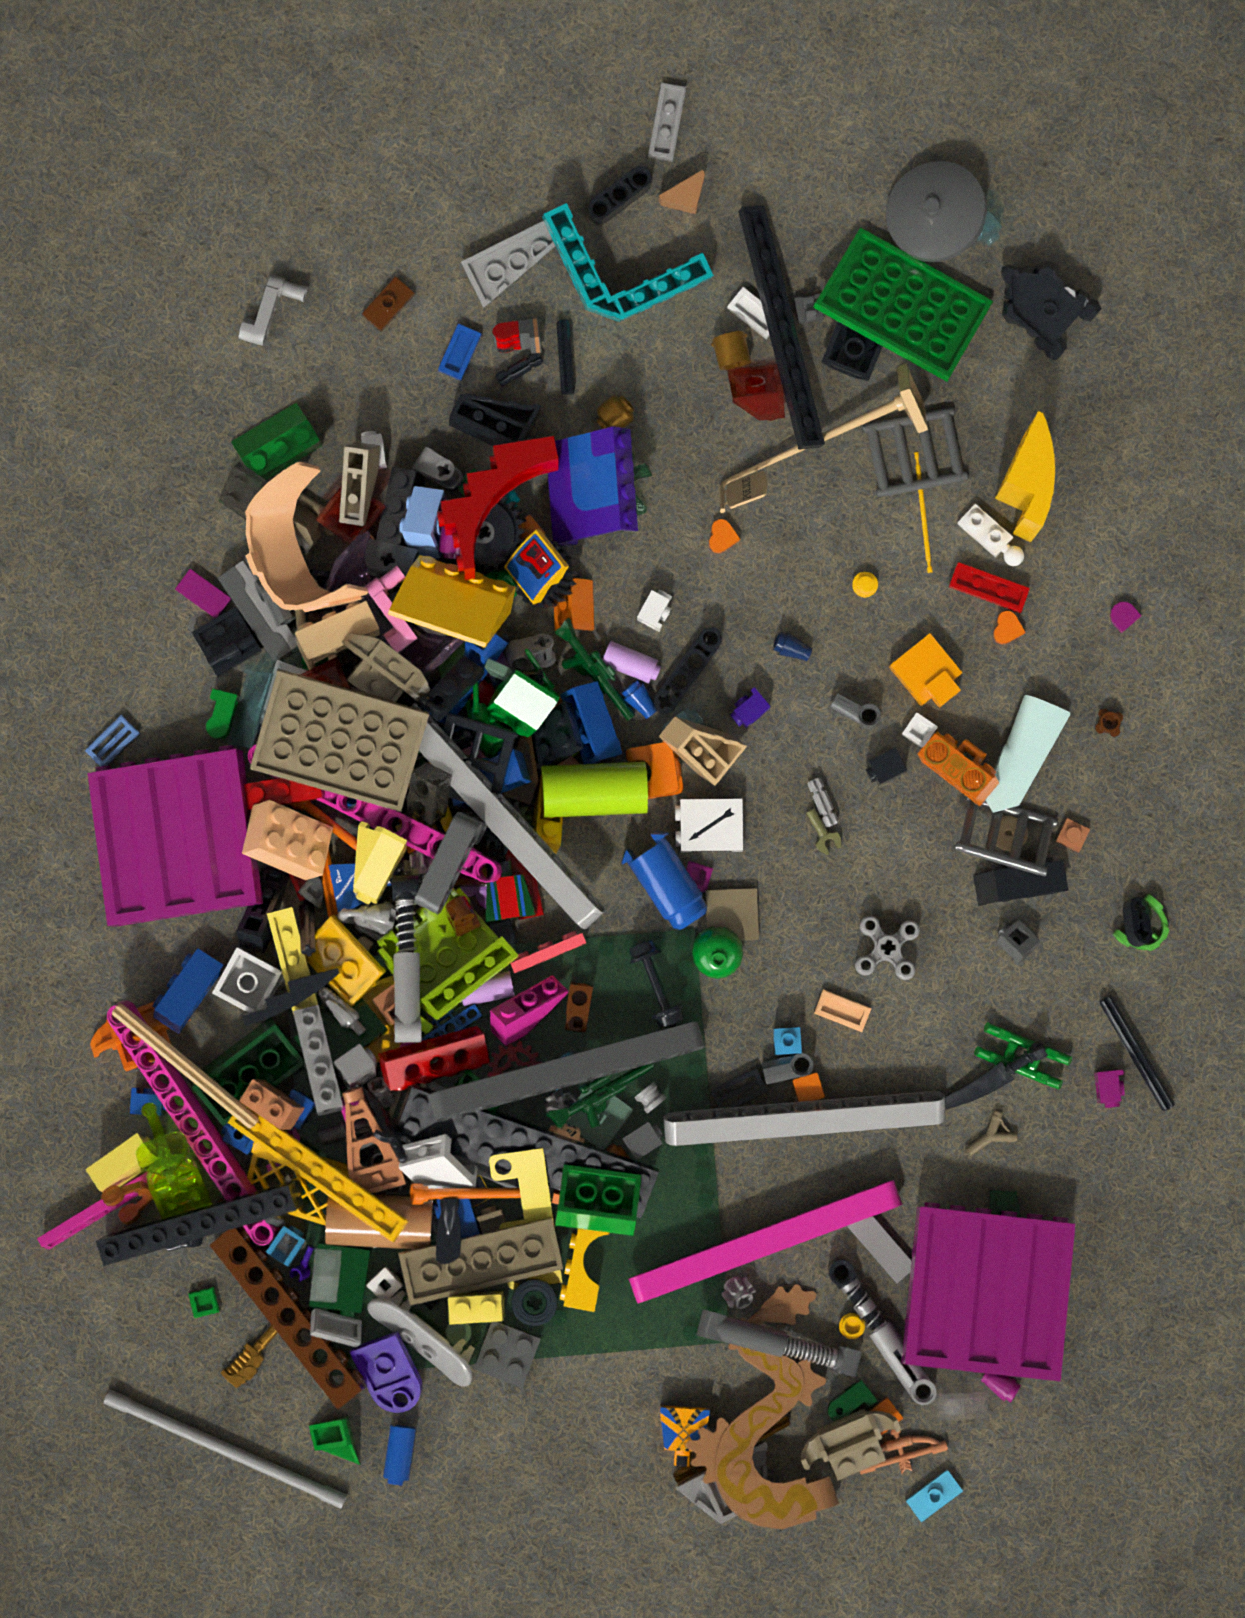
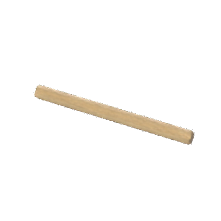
[112,1003,258,1129]

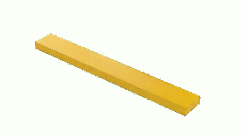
[227,1103,409,1242]

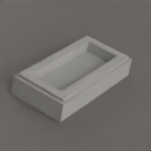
[310,1308,362,1347]

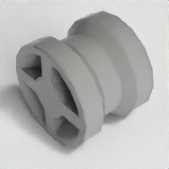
[634,1082,667,1114]

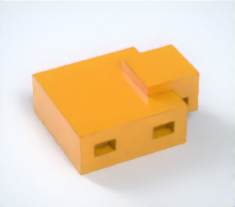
[889,633,962,708]

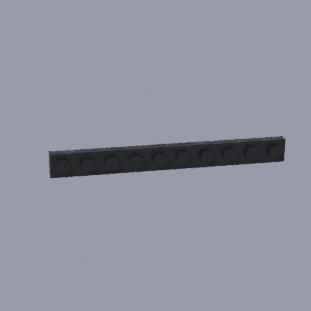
[738,205,825,450]

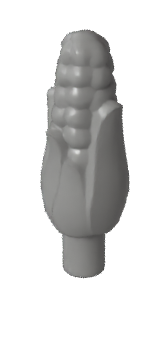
[318,987,366,1036]

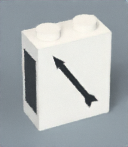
[675,799,743,852]

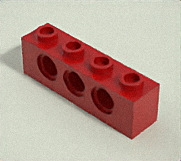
[378,1026,489,1091]

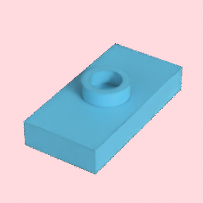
[905,1469,963,1522]

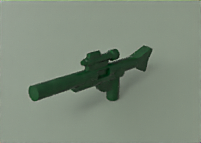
[555,618,635,721]
[546,1063,654,1129]

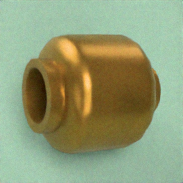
[597,395,635,429]

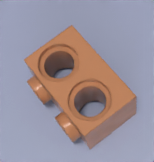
[240,1079,305,1130]

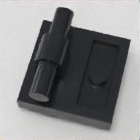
[191,607,262,677]

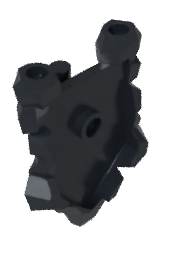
[1001,261,1102,361]

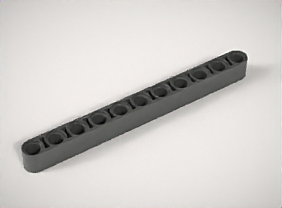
[428,1022,705,1122]

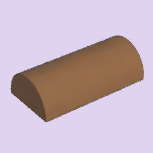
[325,1195,433,1249]

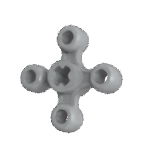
[855,915,920,980]

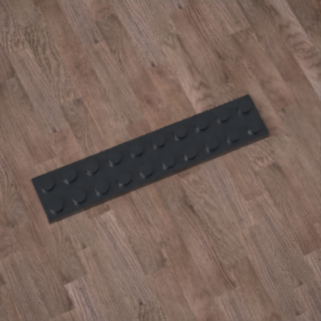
[396,1084,659,1218]

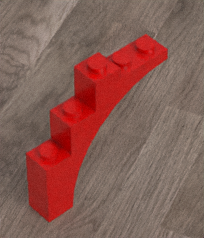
[437,436,558,580]

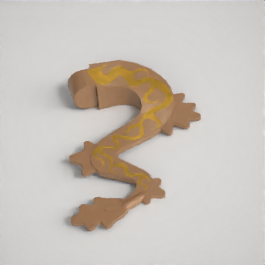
[685,1284,840,1529]

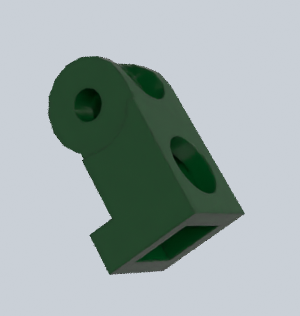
[827,1378,877,1422]

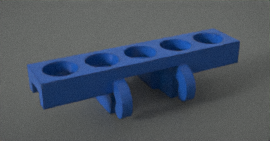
[421,1004,482,1041]

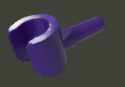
[289,1245,314,1282]

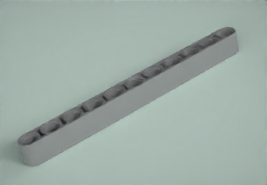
[410,703,605,929]
[664,1091,945,1146]

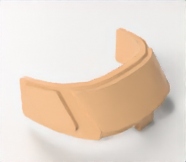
[245,462,369,612]

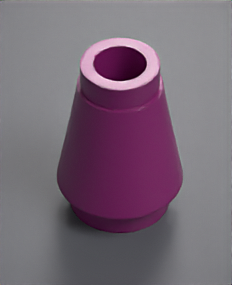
[981,1373,1022,1403]

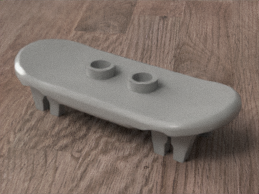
[367,1291,475,1387]

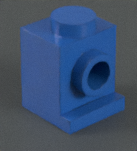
[130,1088,167,1116]
[289,1089,316,1131]
[221,1123,254,1156]

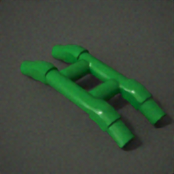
[974,1022,1072,1090]

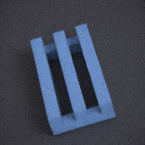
[85,715,140,766]

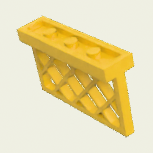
[247,1142,349,1226]

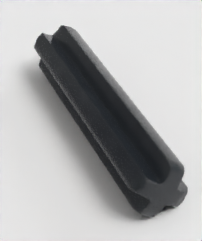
[556,320,575,395]
[299,900,316,957]

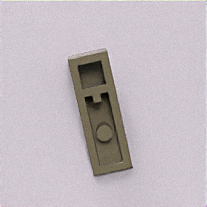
[339,442,380,526]

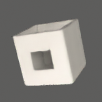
[366,1267,403,1300]

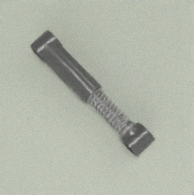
[696,1310,862,1377]

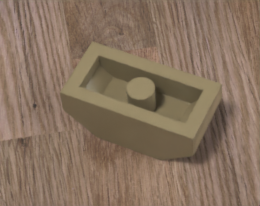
[293,503,321,551]

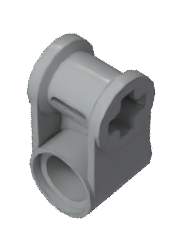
[412,447,463,489]
[504,633,556,671]

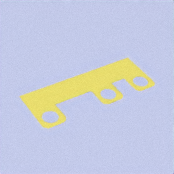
[489,1148,562,1289]

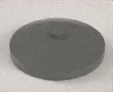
[886,161,987,262]

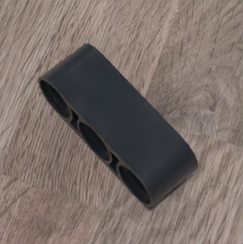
[588,166,652,225]

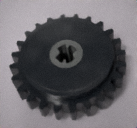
[474,495,528,572]

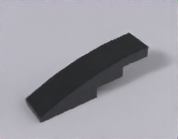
[242,967,341,1026]

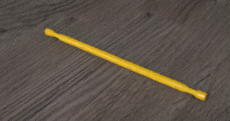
[914,452,933,573]

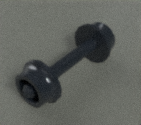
[629,940,684,1029]

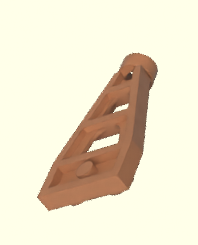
[342,1087,406,1194]

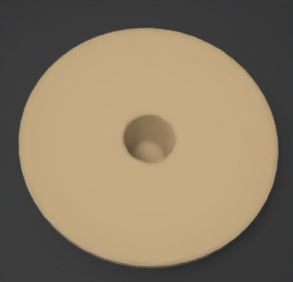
[996,816,1028,851]

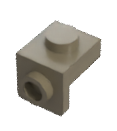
[477,1206,506,1233]

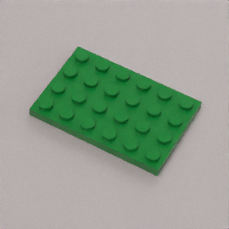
[813,227,993,382]

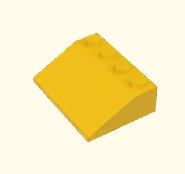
[388,555,516,647]

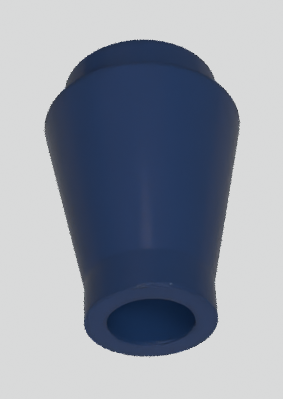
[772,631,813,662]

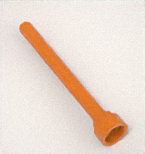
[289,800,357,851]
[410,1183,521,1205]

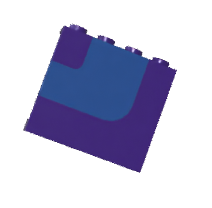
[548,427,638,546]

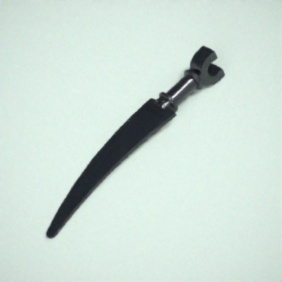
[945,1040,1048,1109]

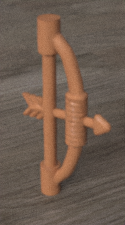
[860,1429,948,1475]

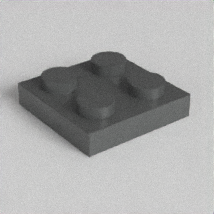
[474,1321,541,1388]

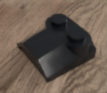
[821,322,883,381]

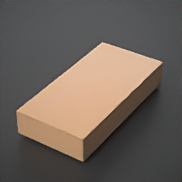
[814,989,871,1032]

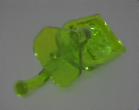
[136,1102,212,1218]

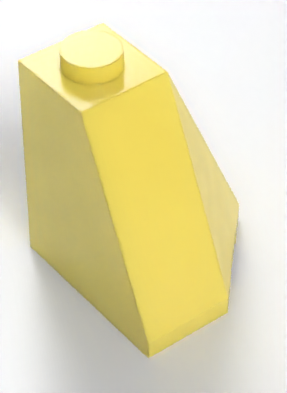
[353,821,407,904]

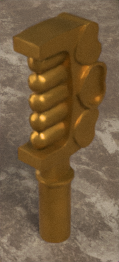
[220,1325,278,1388]

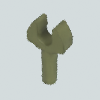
[806,808,841,856]

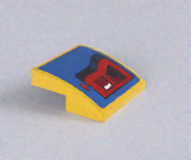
[504,529,569,604]

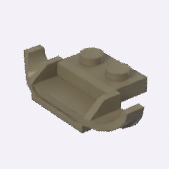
[342,633,430,702]
[801,1409,902,1480]

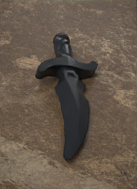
[359,1085,412,1163]

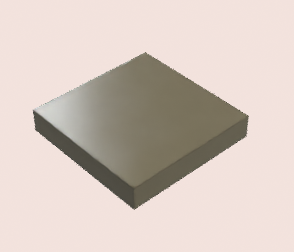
[705,888,759,941]

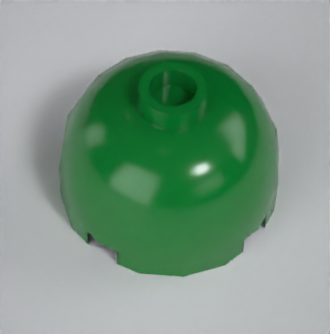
[692,926,743,979]

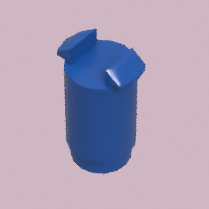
[621,830,708,930]

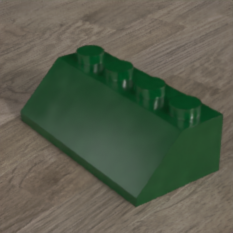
[189,1017,305,1126]

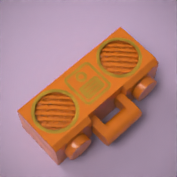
[917,732,999,807]

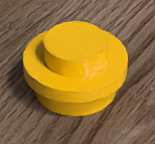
[852,572,878,598]
[839,1313,865,1339]

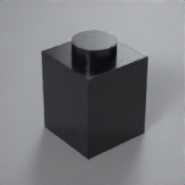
[865,748,907,786]

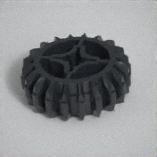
[515,540,578,609]

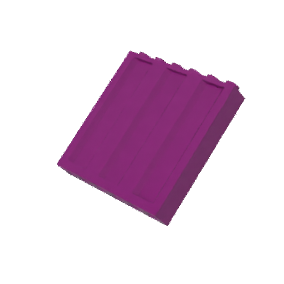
[87,745,263,927]
[901,1202,1075,1382]

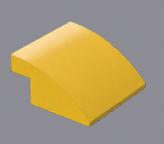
[995,411,1055,542]

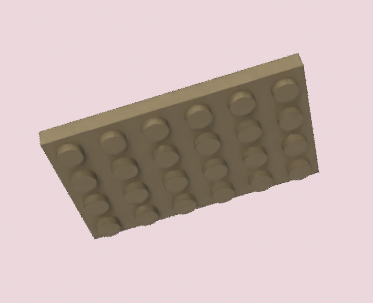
[250,669,430,812]

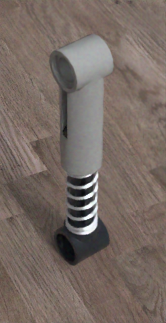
[392,875,421,1043]

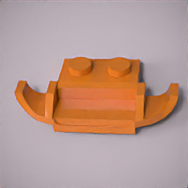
[90,1001,191,1072]

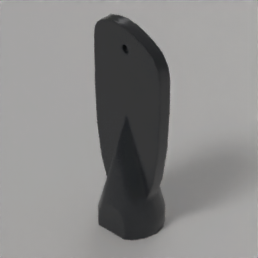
[436,1199,461,1264]

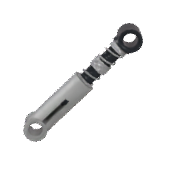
[828,1259,936,1405]

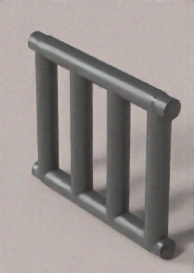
[862,407,969,497]
[954,797,1058,876]

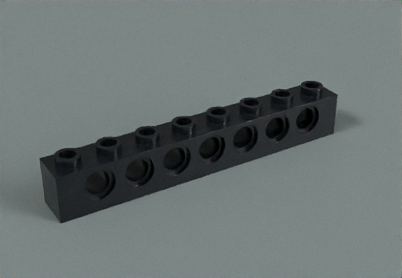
[96,1180,304,1266]

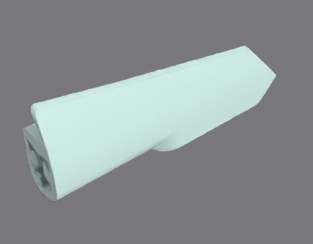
[985,695,1070,813]

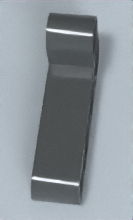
[414,812,487,915]

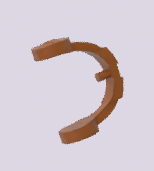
[101,1181,154,1225]

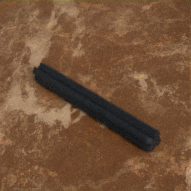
[1099,996,1175,1111]

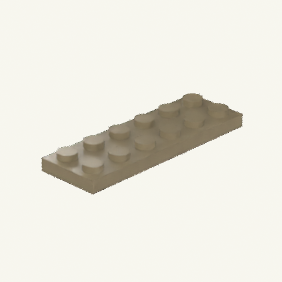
[398,1217,563,1305]

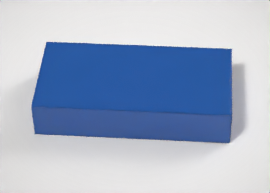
[438,324,482,381]

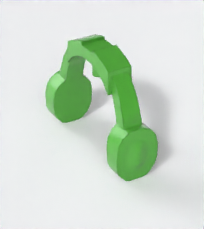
[1112,894,1169,951]

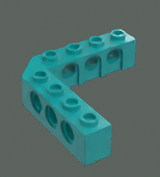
[542,203,714,322]

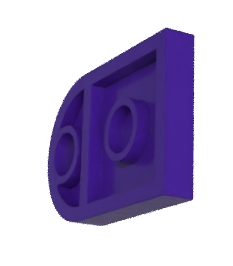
[350,1331,423,1413]

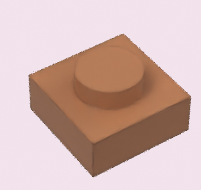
[1055,818,1090,853]

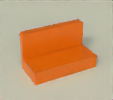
[554,578,594,631]

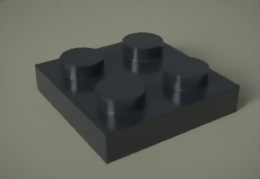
[532,701,583,769]

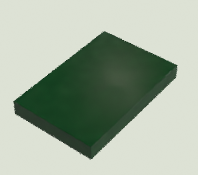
[294,997,388,1072]

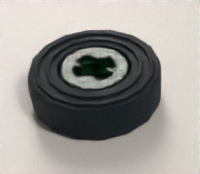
[511,1279,558,1326]

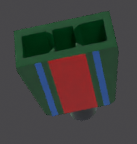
[486,861,536,922]

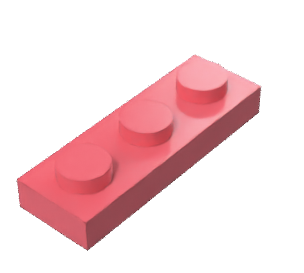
[510,931,586,973]

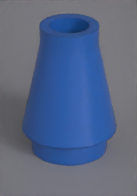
[622,680,657,719]

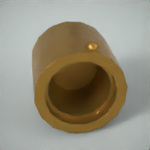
[711,331,751,370]

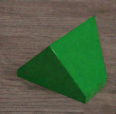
[309,1415,360,1465]

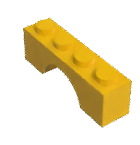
[560,1228,609,1312]

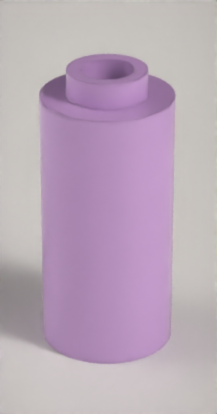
[603,641,661,684]
[461,971,515,1006]

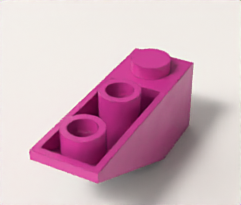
[490,975,568,1046]

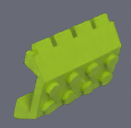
[377,888,519,1020]

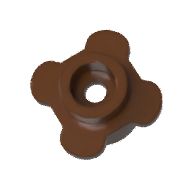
[1095,709,1123,737]

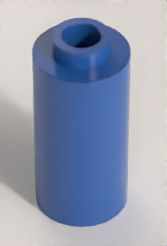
[383,1424,416,1485]

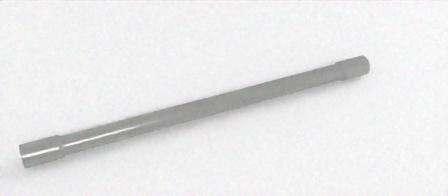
[103,1389,347,1509]

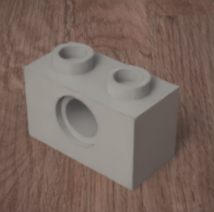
[334,1044,377,1090]

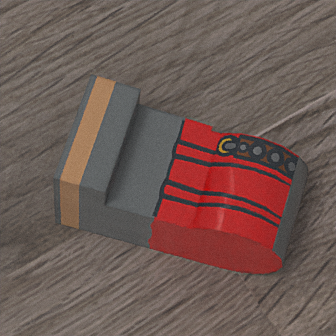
[492,318,541,354]

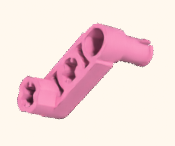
[364,565,418,653]

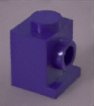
[730,687,771,728]

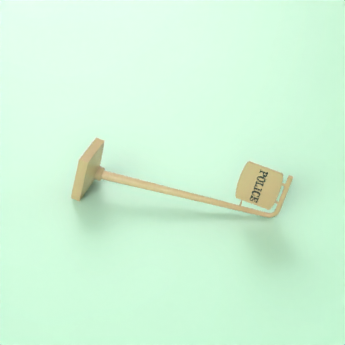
[719,363,928,513]

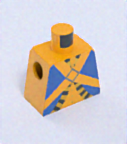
[660,1405,710,1466]

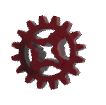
[487,1041,543,1076]

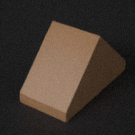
[659,170,705,214]

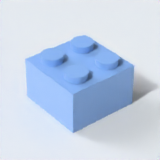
[400,486,447,559]

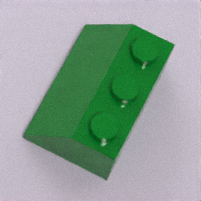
[231,403,322,485]
[555,1165,641,1236]

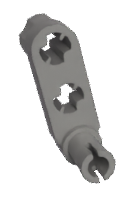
[239,274,308,346]

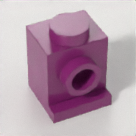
[1094,1070,1125,1108]

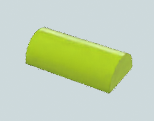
[541,762,648,818]

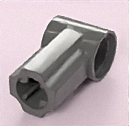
[830,689,881,730]
[762,1053,813,1085]

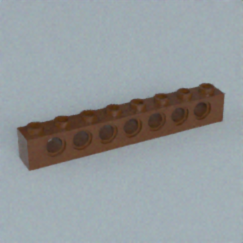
[209,1226,367,1409]

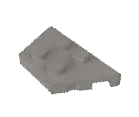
[676,1441,768,1524]

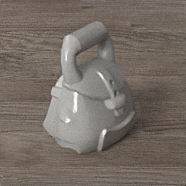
[335,901,396,941]

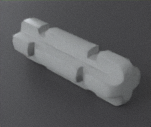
[808,778,839,827]

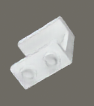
[399,1134,478,1189]

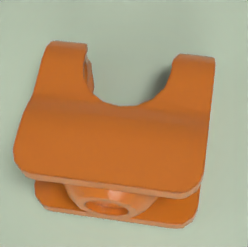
[626,742,684,799]

